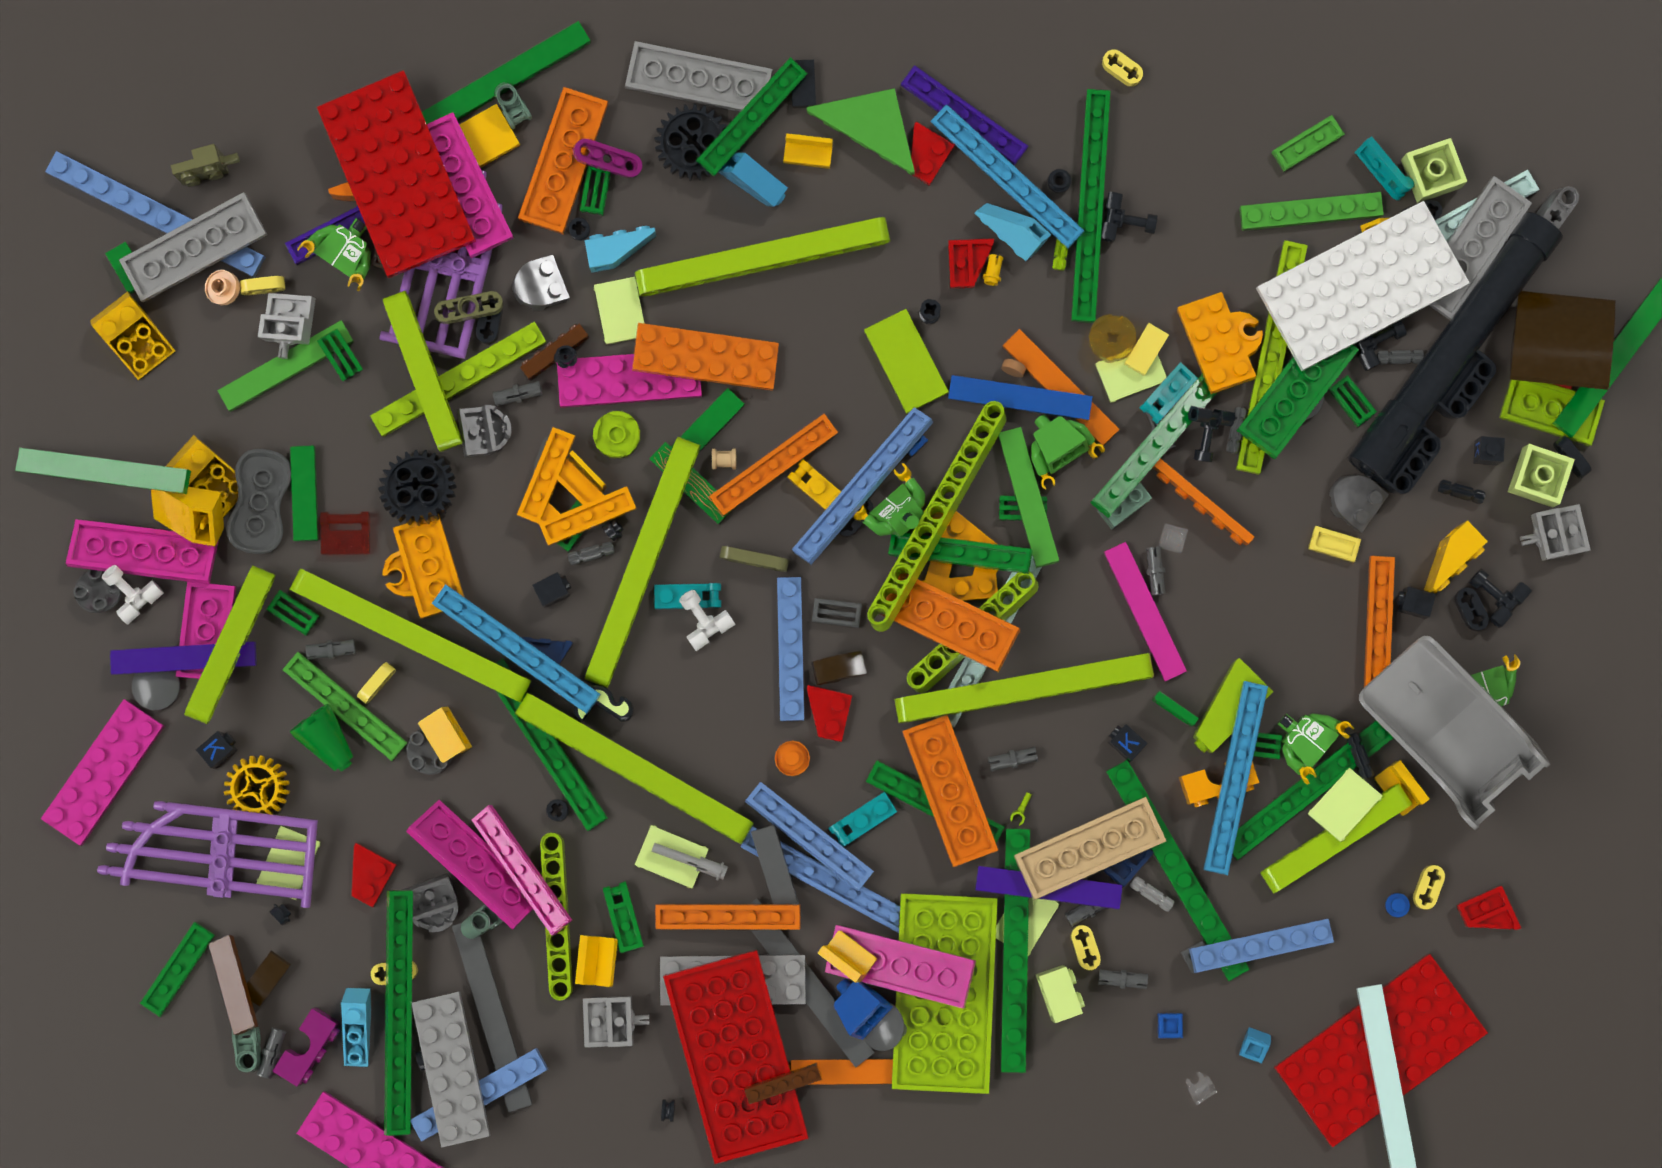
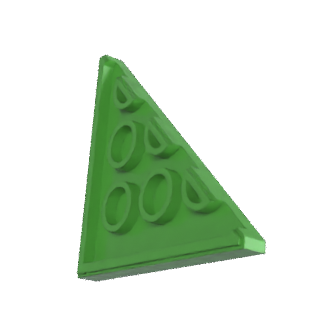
[807,88,915,175]

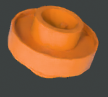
[775,741,810,776]

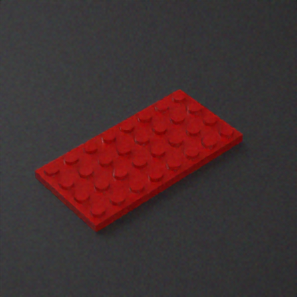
[317,70,476,278]
[663,950,809,1164]
[1274,954,1488,1148]

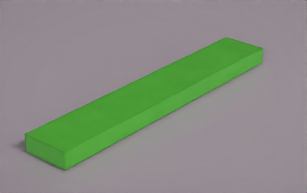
[217,320,354,412]
[998,427,1059,568]
[283,652,408,761]

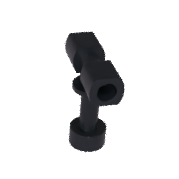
[1101,192,1158,242]
[1355,320,1407,371]
[1188,406,1235,462]
[1469,568,1532,628]

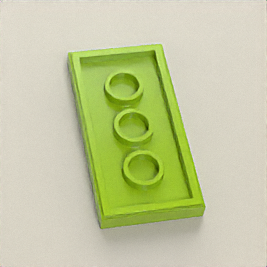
[864,309,949,414]
[1499,380,1605,446]

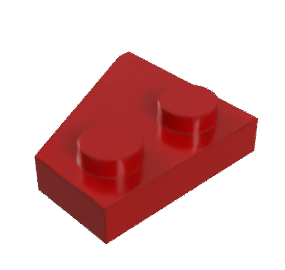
[911,122,955,186]
[948,239,994,289]
[807,685,852,742]
[352,843,397,908]
[1456,885,1521,930]

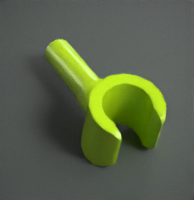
[1010,792,1032,826]

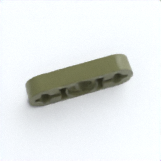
[434,291,504,324]
[719,546,789,572]

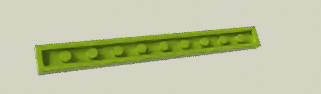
[1236,240,1308,475]

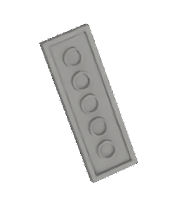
[625,41,773,112]
[1429,176,1532,320]
[119,192,268,302]
[660,955,806,1005]
[412,992,491,1148]

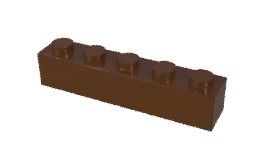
[520,323,589,381]
[744,1063,822,1104]

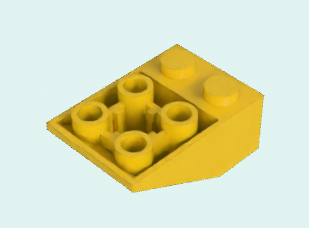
[90,291,175,380]
[165,435,238,517]
[151,487,224,546]
[1424,520,1488,594]

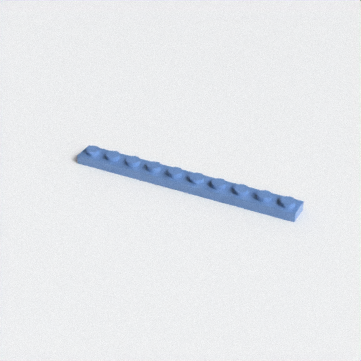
[45,151,266,278]

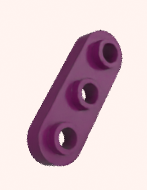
[573,139,642,178]

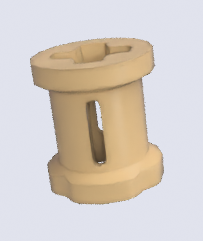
[712,448,737,470]

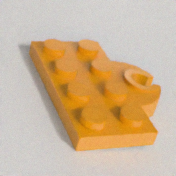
[1177,292,1263,394]
[383,514,465,619]

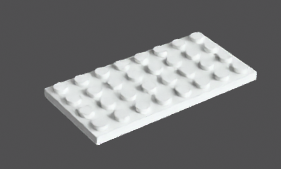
[1256,201,1469,371]

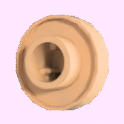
[205,270,240,306]

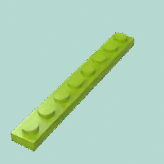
[370,321,547,437]

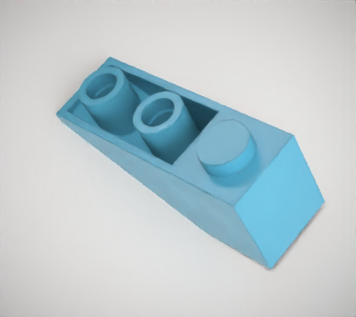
[975,203,1051,261]
[585,226,656,273]
[341,988,371,1067]

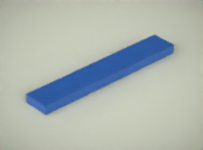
[948,375,1093,420]

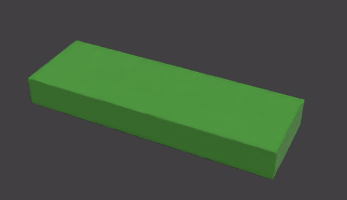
[1272,115,1345,172]

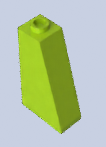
[1193,658,1273,754]

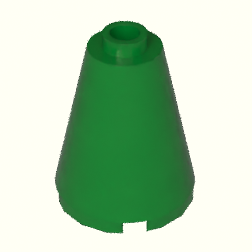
[290,703,353,772]

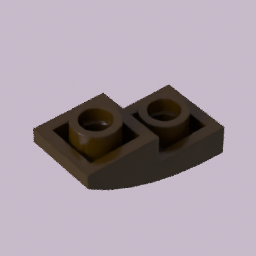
[811,651,867,685]
[247,950,291,1007]

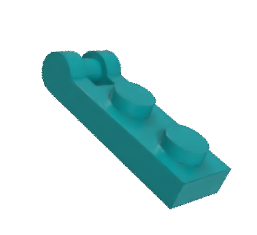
[1355,136,1414,200]
[1139,362,1198,424]
[654,583,722,609]
[828,792,897,847]

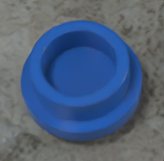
[1385,893,1410,917]

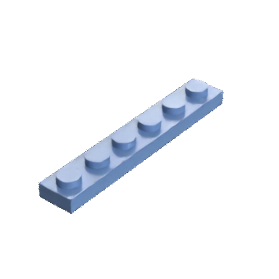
[777,577,804,721]
[745,782,874,891]
[1189,919,1334,973]
[411,1048,548,1141]

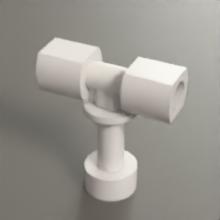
[102,565,164,625]
[679,590,736,651]

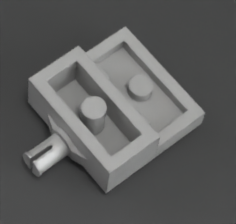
[258,293,316,359]
[1520,504,1591,561]
[583,996,650,1047]

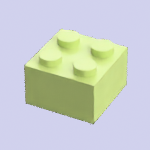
[1401,138,1467,203]
[1508,444,1575,508]
[1035,965,1085,1023]

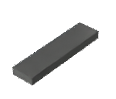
[751,824,803,917]

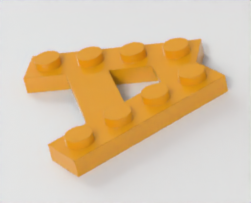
[517,427,637,546]
[923,509,998,601]

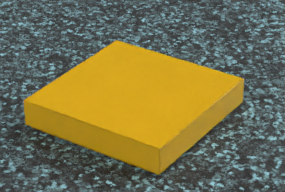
[459,104,520,168]

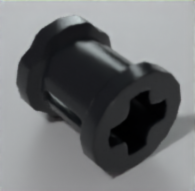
[919,299,941,324]

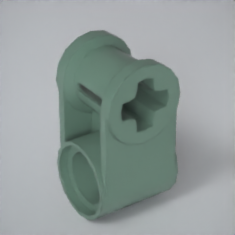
[494,82,533,130]
[461,904,504,939]
[232,1027,262,1072]

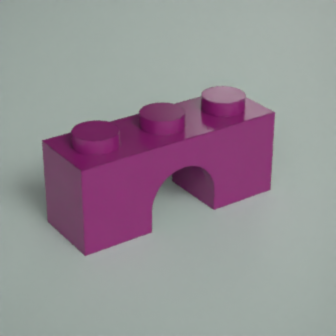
[273,1007,340,1087]

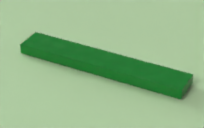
[696,57,808,176]
[888,533,1033,574]
[866,761,1004,843]

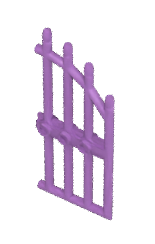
[380,170,502,359]
[97,801,318,908]

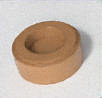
[1001,359,1026,378]

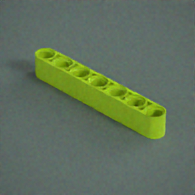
[383,291,463,452]
[184,566,275,724]
[907,572,1039,693]
[1260,783,1412,893]
[540,833,573,1001]

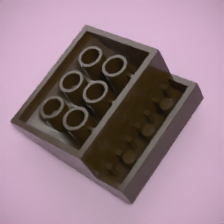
[1510,291,1616,390]

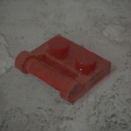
[320,511,370,555]

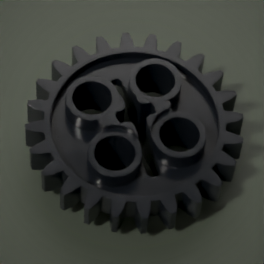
[654,104,727,181]
[378,450,457,526]

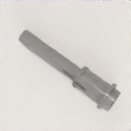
[651,843,728,881]

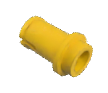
[982,254,1003,286]

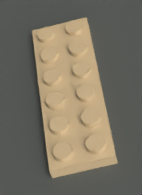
[1014,797,1166,900]

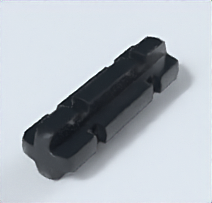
[1438,480,1485,504]
[1347,732,1374,779]

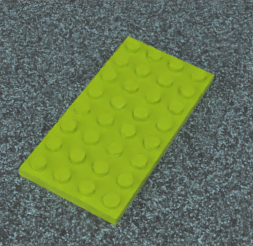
[892,893,997,1094]

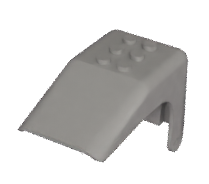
[1359,636,1551,831]

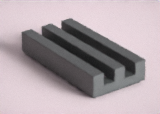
[812,598,862,628]

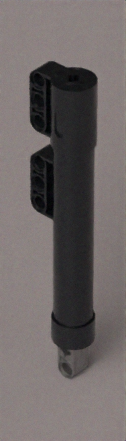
[1347,186,1579,494]

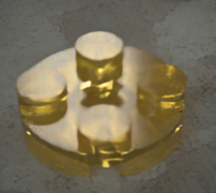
[1089,314,1136,363]

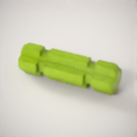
[1052,238,1068,271]

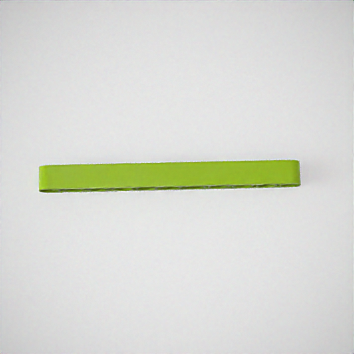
[635,217,891,297]
[867,401,1006,632]
[585,437,700,688]
[289,568,531,703]
[894,653,1154,723]
[515,693,754,844]

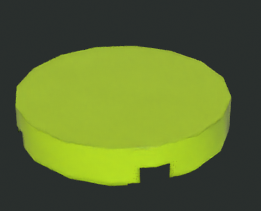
[593,411,640,458]

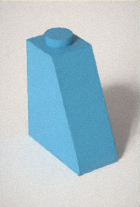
[718,153,788,207]

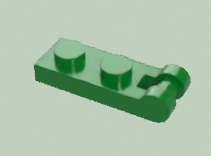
[603,881,644,953]

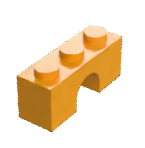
[1179,761,1259,807]

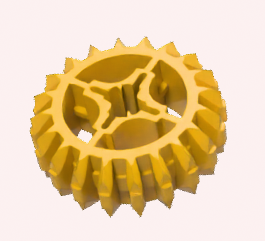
[224,756,290,815]

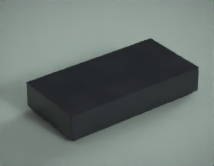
[792,59,816,108]

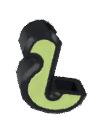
[574,685,634,723]

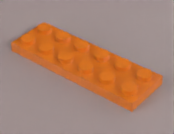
[518,87,609,234]
[632,323,779,391]
[879,567,1020,673]
[902,714,998,867]

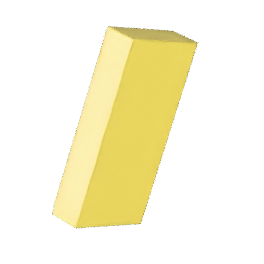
[1124,323,1169,376]
[1308,526,1361,563]

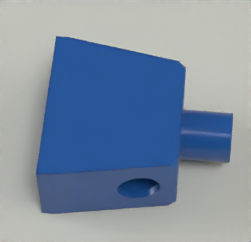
[834,979,893,1040]

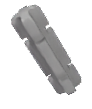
[1130,876,1174,911]

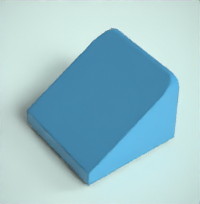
[1239,1027,1271,1064]

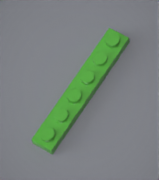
[1239,192,1384,231]

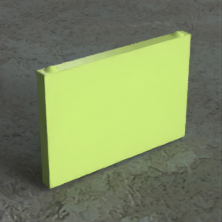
[594,277,644,345]
[1095,349,1166,403]
[1308,768,1383,842]
[635,825,709,889]
[256,826,321,900]
[996,898,1059,956]

